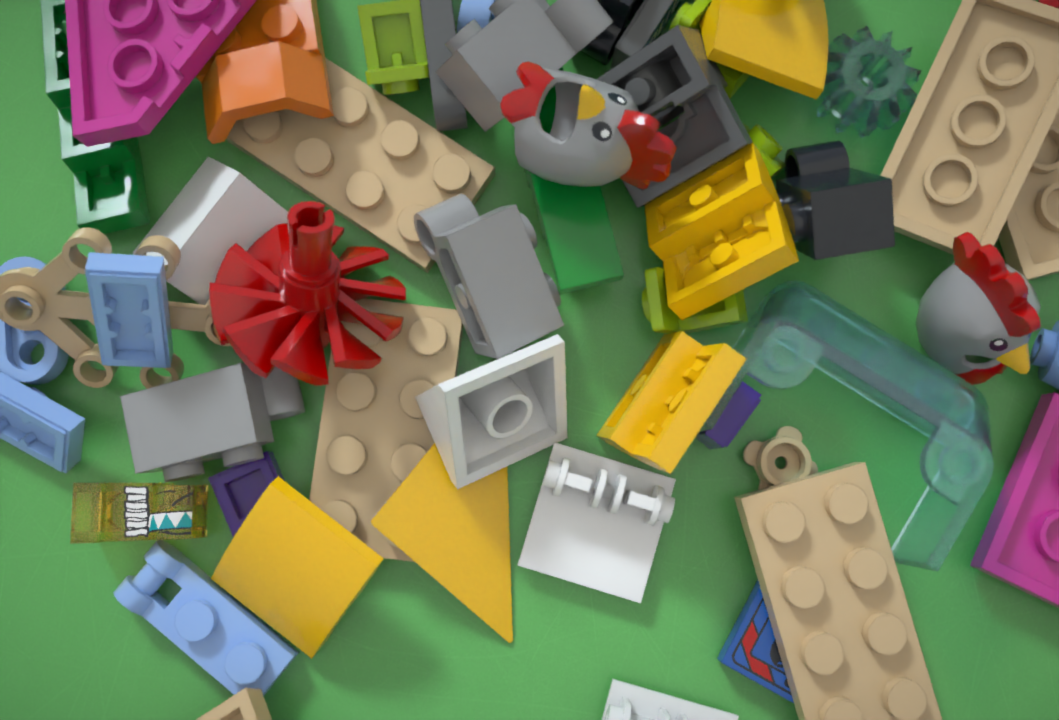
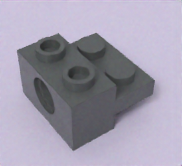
[596,25,753,208]

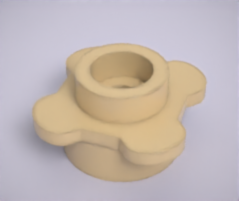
[743,426,818,490]

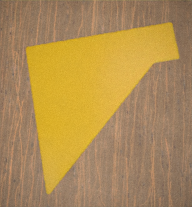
[371,443,513,643]

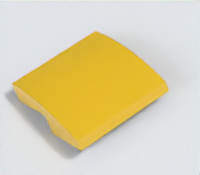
[699,0,828,100]
[645,143,799,320]
[596,331,747,474]
[211,476,384,659]

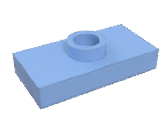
[85,252,173,368]
[0,372,85,474]

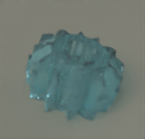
[817,26,922,138]

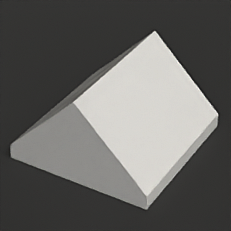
[132,157,289,305]
[415,334,568,489]

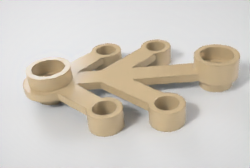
[0,228,231,389]

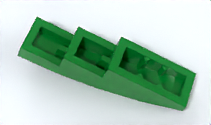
[40,0,150,234]
[514,67,624,295]

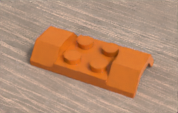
[196,0,334,144]

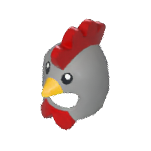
[500,61,677,189]
[916,232,1041,385]

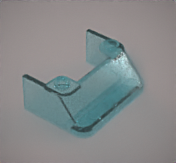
[698,281,994,572]

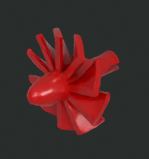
[209,201,406,386]

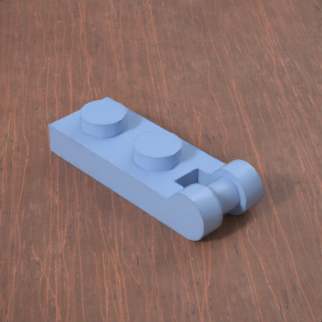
[113,539,299,696]

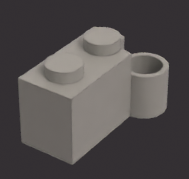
[436,0,613,132]
[414,194,564,359]
[120,363,305,482]

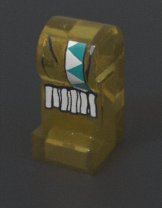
[70,483,209,544]

